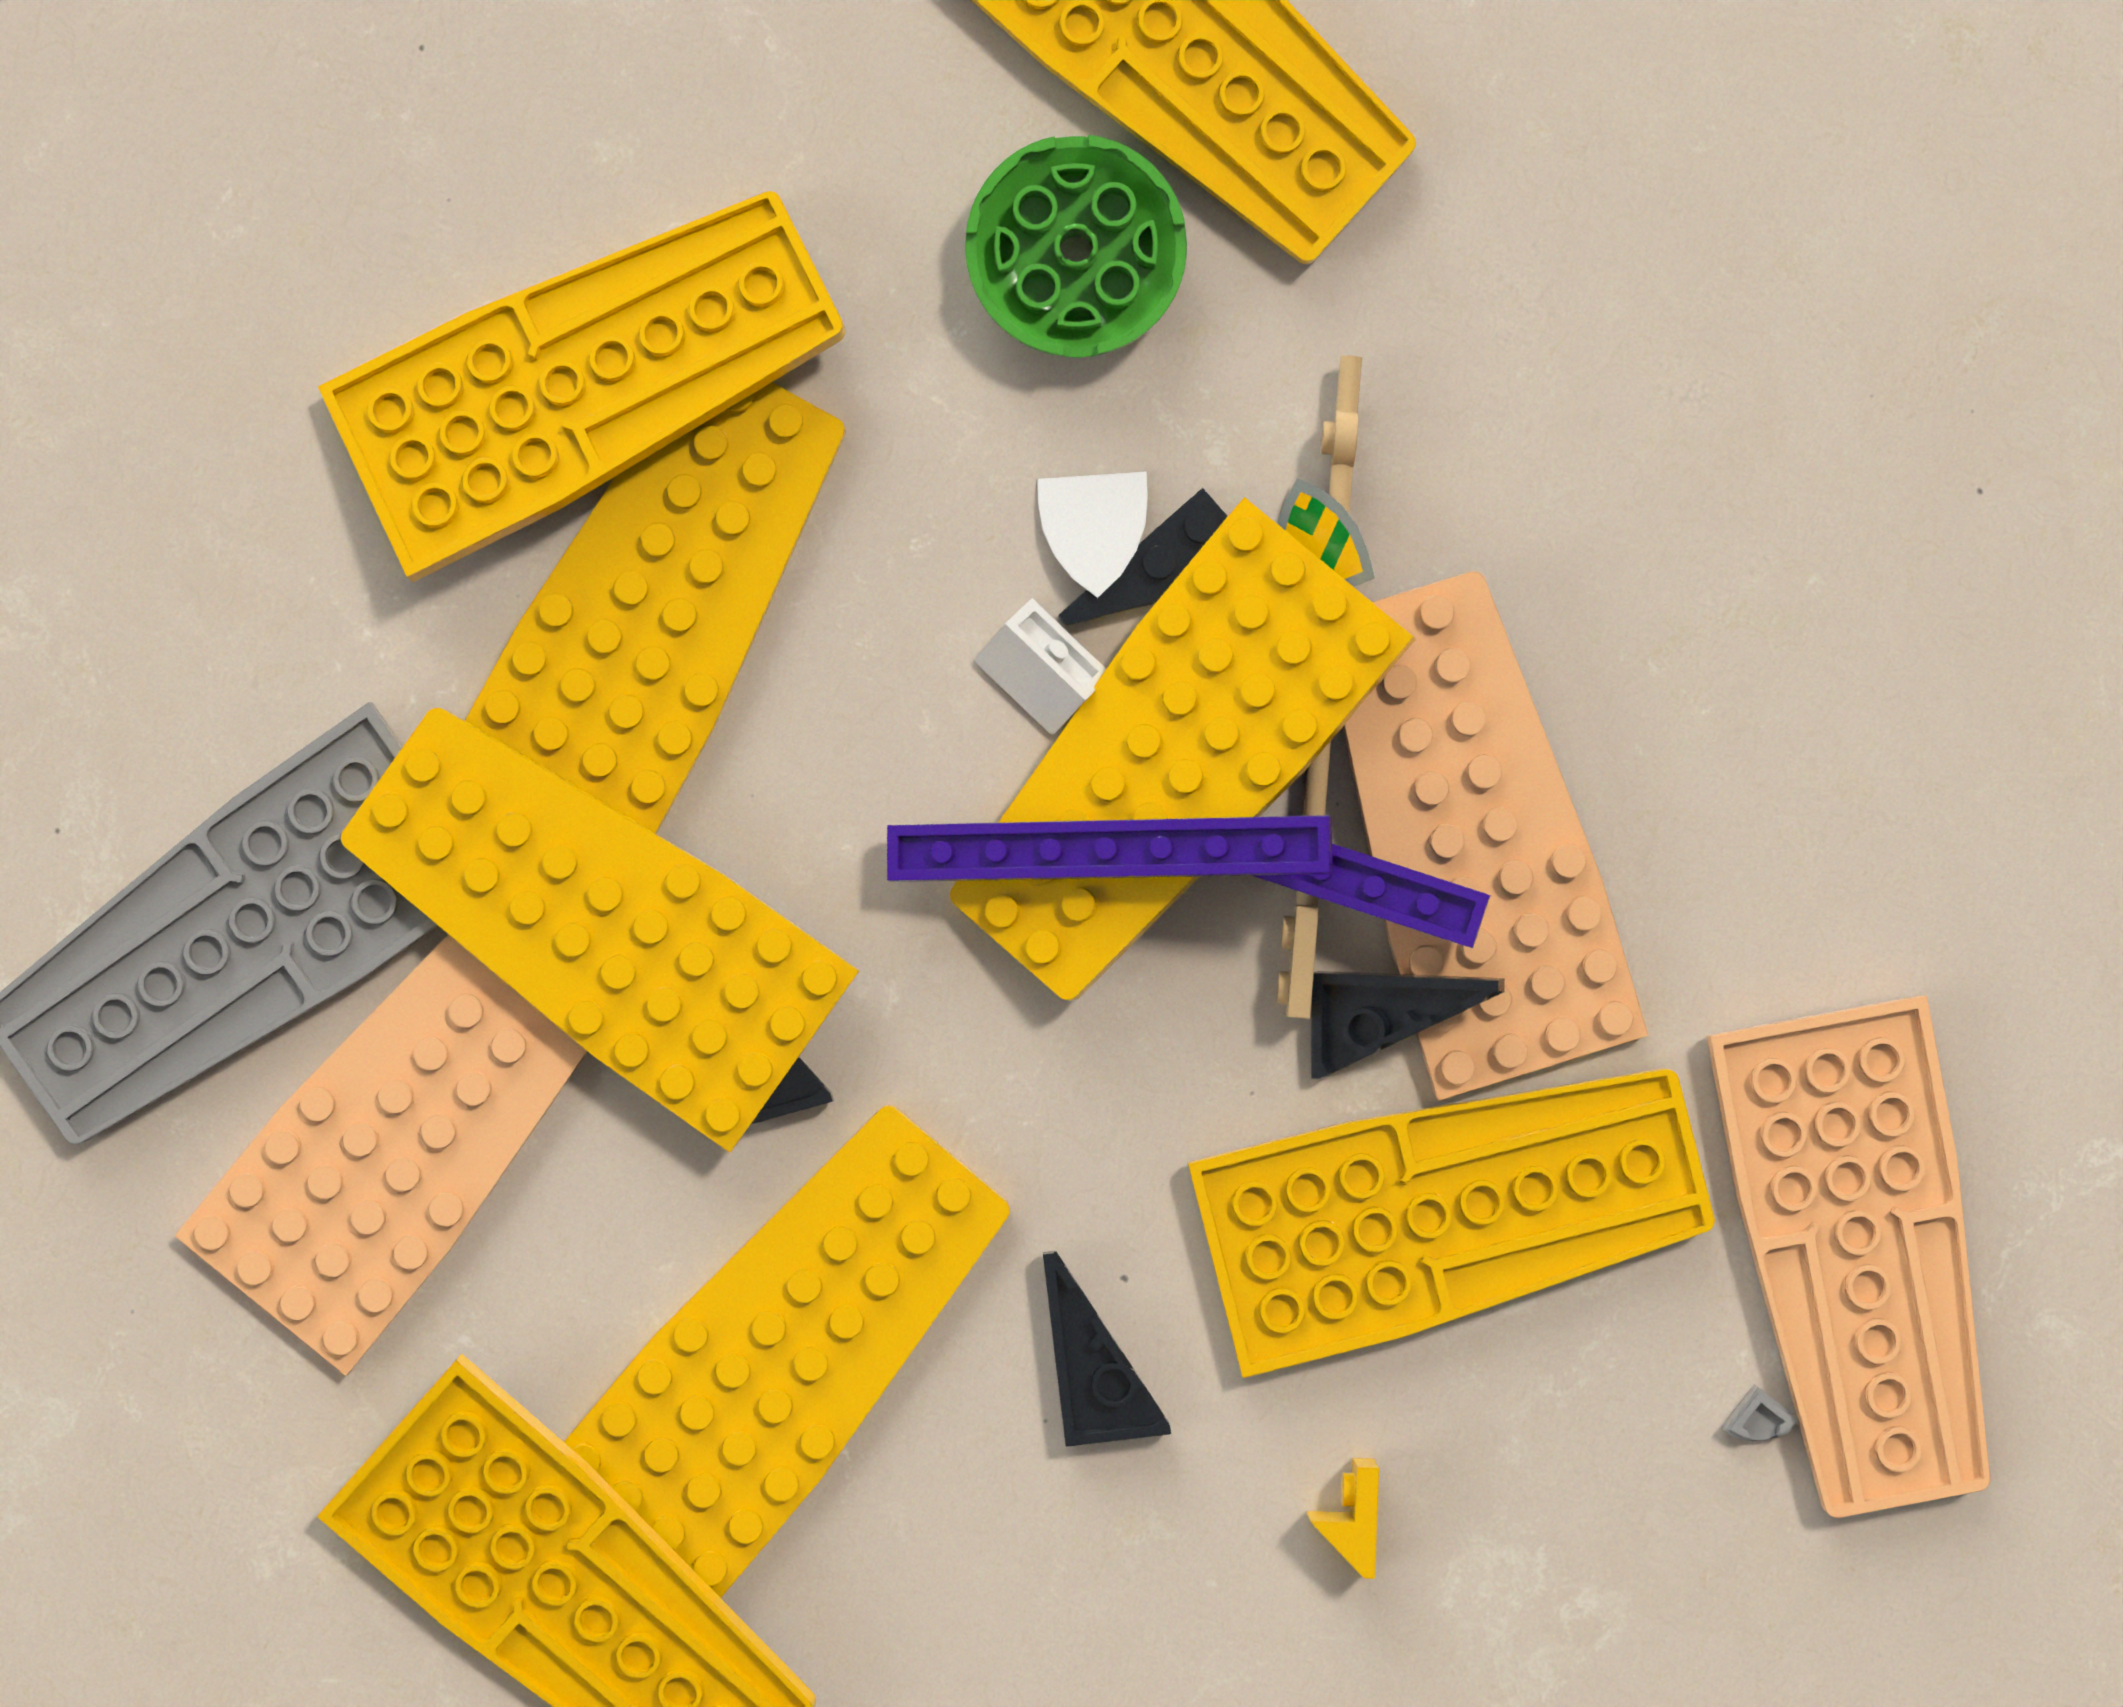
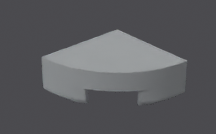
[1721,1385,1800,1441]

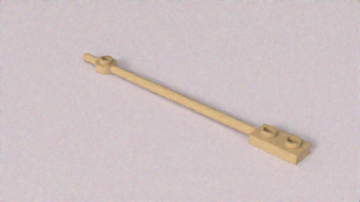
[1276,355,1362,1019]

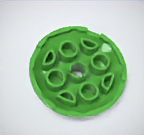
[965,135,1187,358]

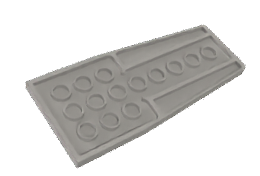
[0,702,438,1144]

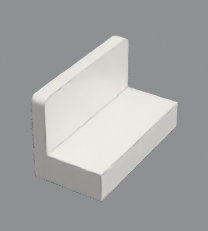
[975,598,1106,734]

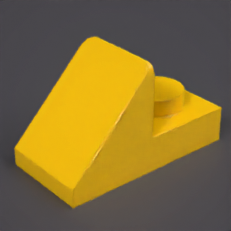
[1307,1458,1379,1579]

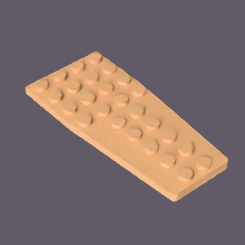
[1343,571,1649,1101]
[175,934,588,1376]
[1706,995,1990,1518]

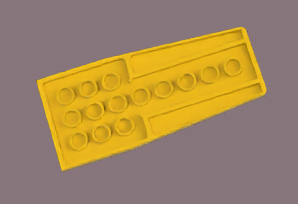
[971,0,1416,264]
[318,191,846,583]
[465,382,846,834]
[950,497,1416,1001]
[341,708,860,1153]
[1187,1068,1715,1378]
[564,1105,1010,1598]
[317,1353,816,1707]

